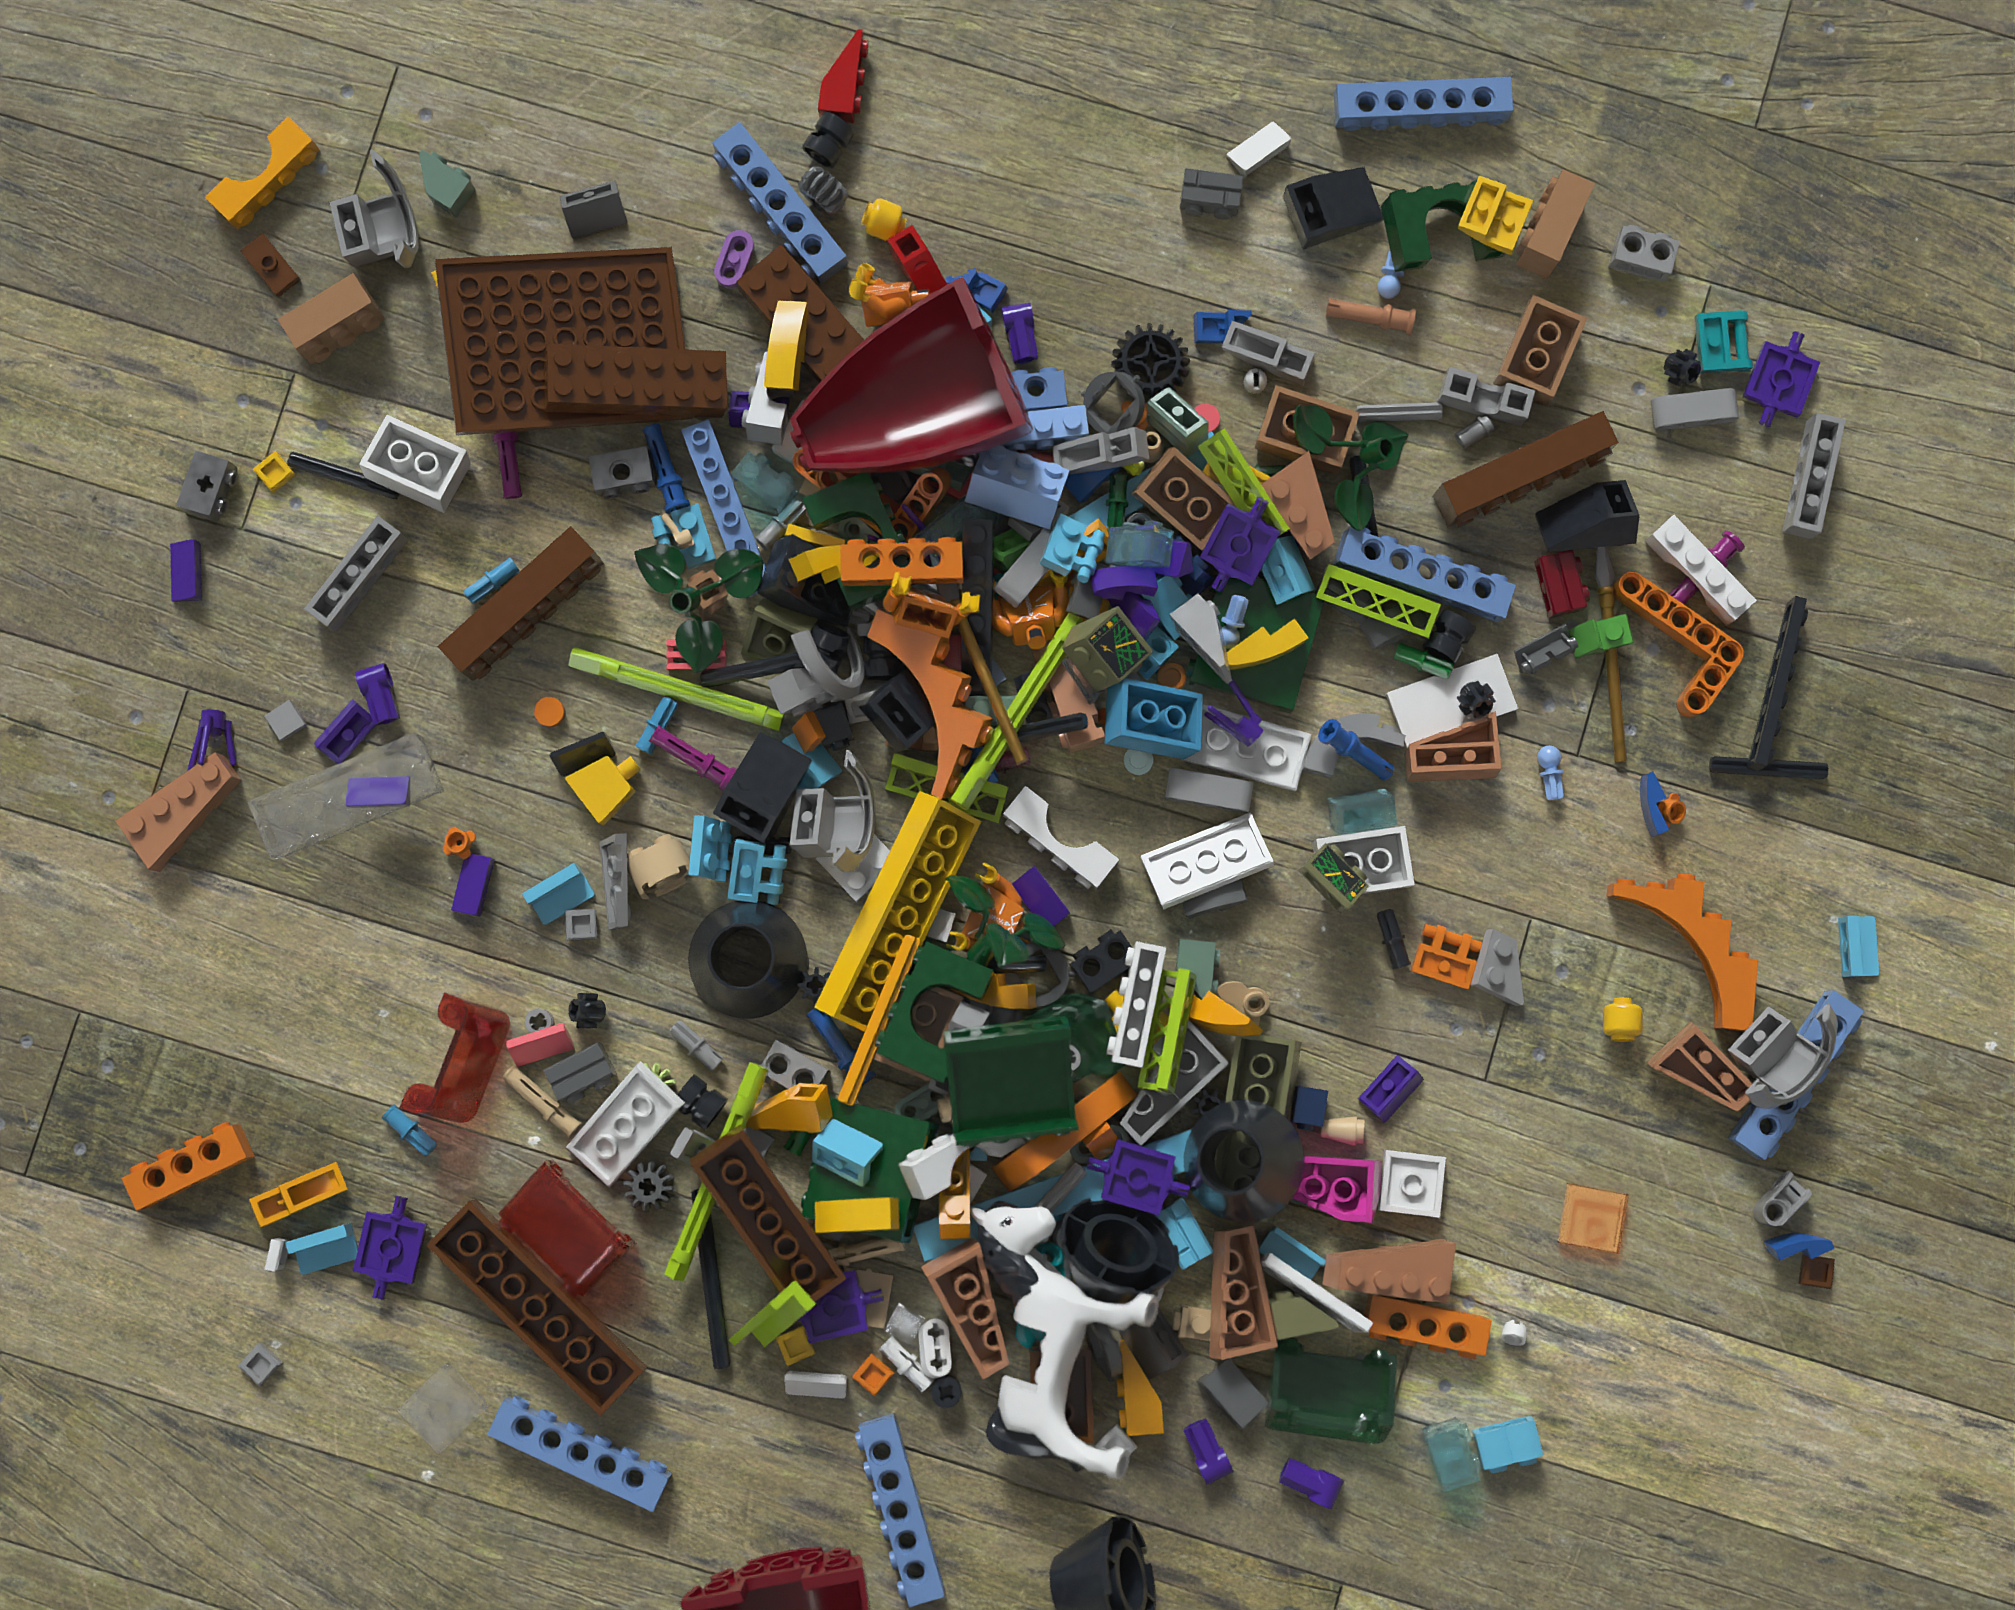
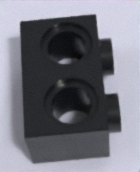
[1070,929,1132,994]

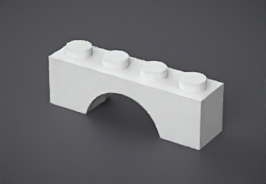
[1645,515,1757,626]
[1003,786,1119,889]
[898,1134,1025,1200]

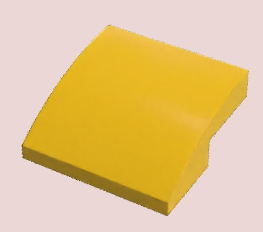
[1458,176,1533,255]

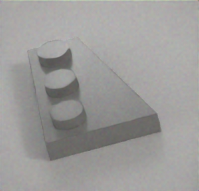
[599,833,631,930]

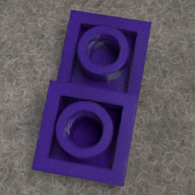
[1090,566,1158,600]
[1108,591,1160,641]

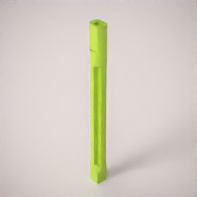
[951,613,1084,811]
[568,647,785,731]
[664,1062,769,1282]

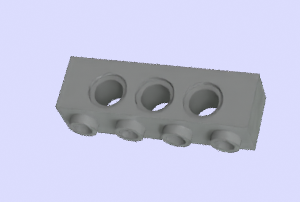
[1782,413,1846,539]
[304,515,409,632]

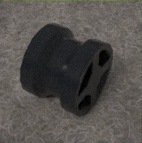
[931,1375,962,1408]

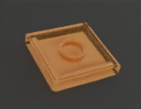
[1558,1183,1629,1254]

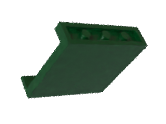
[1186,574,1324,714]
[943,1016,1079,1147]
[801,1098,939,1243]

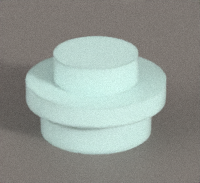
[1124,749,1153,775]

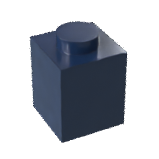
[1290,1086,1328,1131]

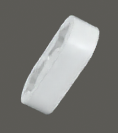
[918,1319,952,1379]

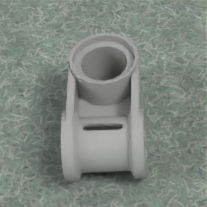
[1753,1170,1812,1226]

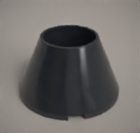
[688,901,808,1019]
[1184,1100,1305,1223]
[1060,1198,1179,1305]
[1050,1515,1156,1610]

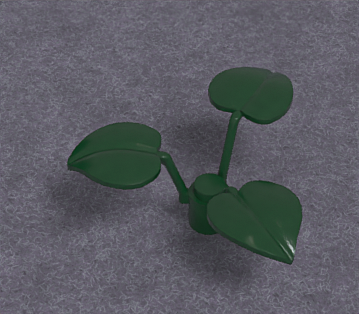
[1293,404,1408,531]
[634,544,764,673]
[945,875,1066,968]

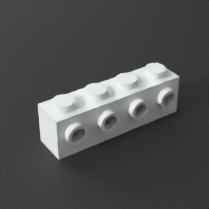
[1107,941,1166,1068]

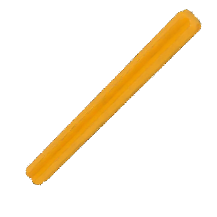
[838,934,921,1106]

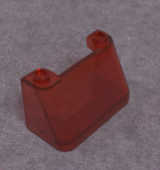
[400,992,510,1123]
[499,1159,637,1297]

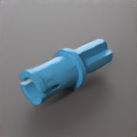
[464,557,520,604]
[635,697,678,755]
[382,1104,437,1156]

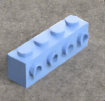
[978,405,1089,456]

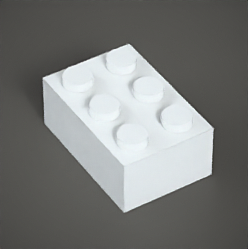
[359,415,471,513]
[1312,826,1415,901]

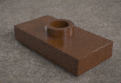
[240,233,301,297]

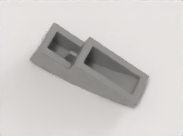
[1222,321,1315,386]
[1052,427,1150,475]

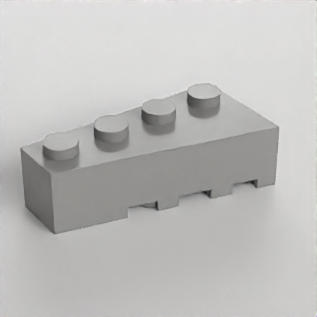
[1120,1020,1229,1146]

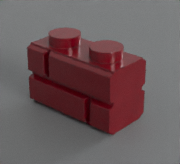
[1534,550,1590,618]

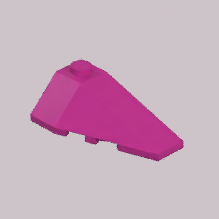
[1292,1156,1382,1223]

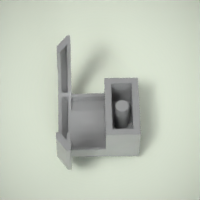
[330,150,419,268]
[767,628,864,717]
[790,750,875,873]
[1728,1003,1838,1109]

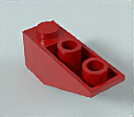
[818,29,869,123]
[887,225,948,294]

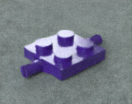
[1742,331,1820,427]
[1200,497,1281,592]
[1087,1139,1190,1215]
[353,1195,428,1300]
[797,1270,884,1344]

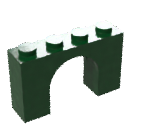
[1380,180,1506,272]
[802,473,915,612]
[875,941,994,1084]

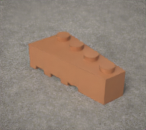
[1031,631,1105,754]
[116,752,241,872]
[1210,1225,1278,1360]
[921,1237,1009,1379]
[1323,1239,1456,1304]

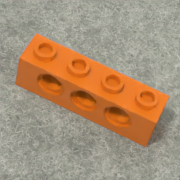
[840,537,963,586]
[121,1122,255,1211]
[1364,1293,1492,1359]

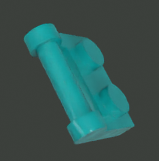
[1694,310,1753,373]

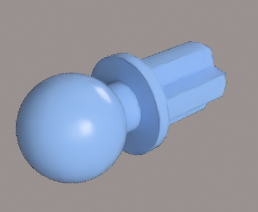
[1377,248,1404,299]
[1221,595,1249,649]
[1537,745,1564,800]

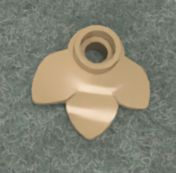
[1217,981,1270,1026]

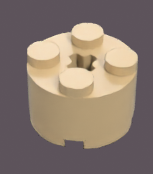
[627,834,693,899]

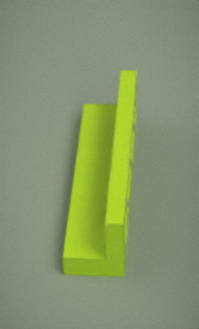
[1198,428,1290,535]
[1316,564,1441,638]
[885,753,1009,824]
[1137,968,1197,1094]
[728,1281,815,1347]

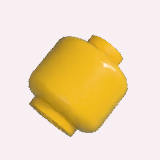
[861,198,907,241]
[1603,997,1643,1042]

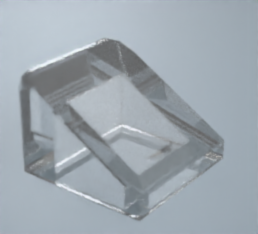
[884,1303,925,1345]

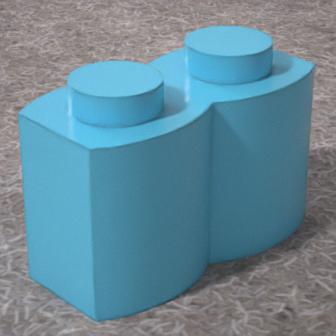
[1472,1416,1544,1473]

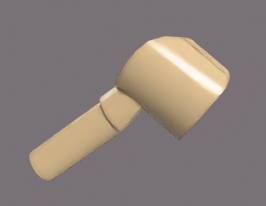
[661,513,695,549]

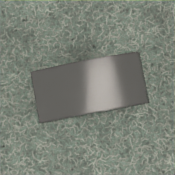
[1066,556,1108,620]
[1360,604,1428,650]
[1182,879,1248,919]

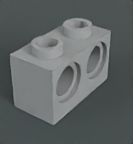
[1608,225,1680,282]
[761,1039,830,1088]

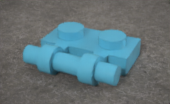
[651,504,717,569]
[1039,513,1105,583]
[688,816,733,882]
[727,839,788,905]

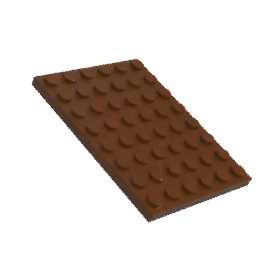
[435,247,693,436]

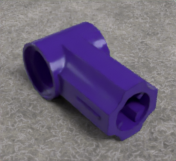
[1001,302,1038,364]
[355,663,400,726]
[1183,1418,1234,1485]
[1278,1457,1344,1510]

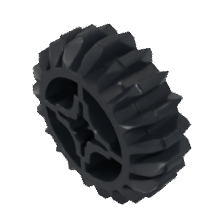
[1111,323,1190,400]

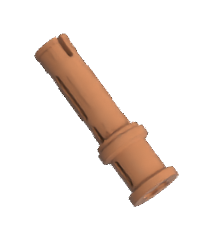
[1325,298,1416,335]

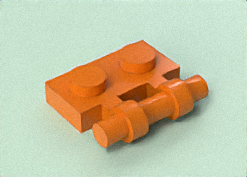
[1410,923,1482,990]

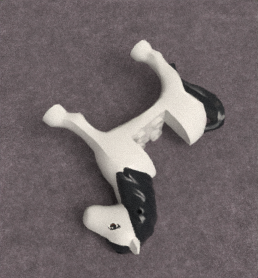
[971,1201,1159,1480]

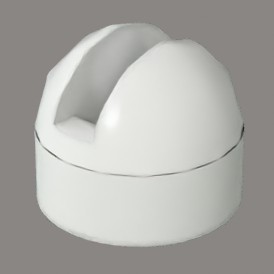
[1243,369,1267,394]
[1501,1320,1527,1346]

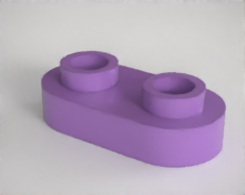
[714,230,754,288]

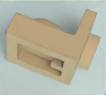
[1172,1305,1211,1341]

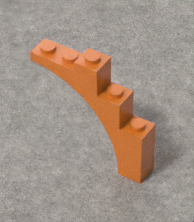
[867,608,993,799]
[1606,874,1758,1032]

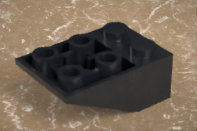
[1283,167,1384,250]
[1535,480,1640,552]
[757,534,852,627]
[859,665,935,752]
[713,731,813,843]

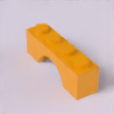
[205,117,320,230]

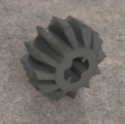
[798,166,848,215]
[623,1160,675,1212]

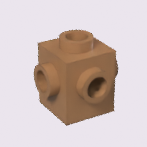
[687,569,728,615]

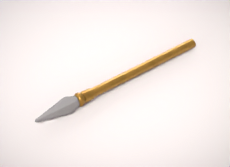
[1595,546,1627,763]
[930,554,1028,765]

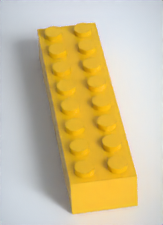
[814,791,981,1032]

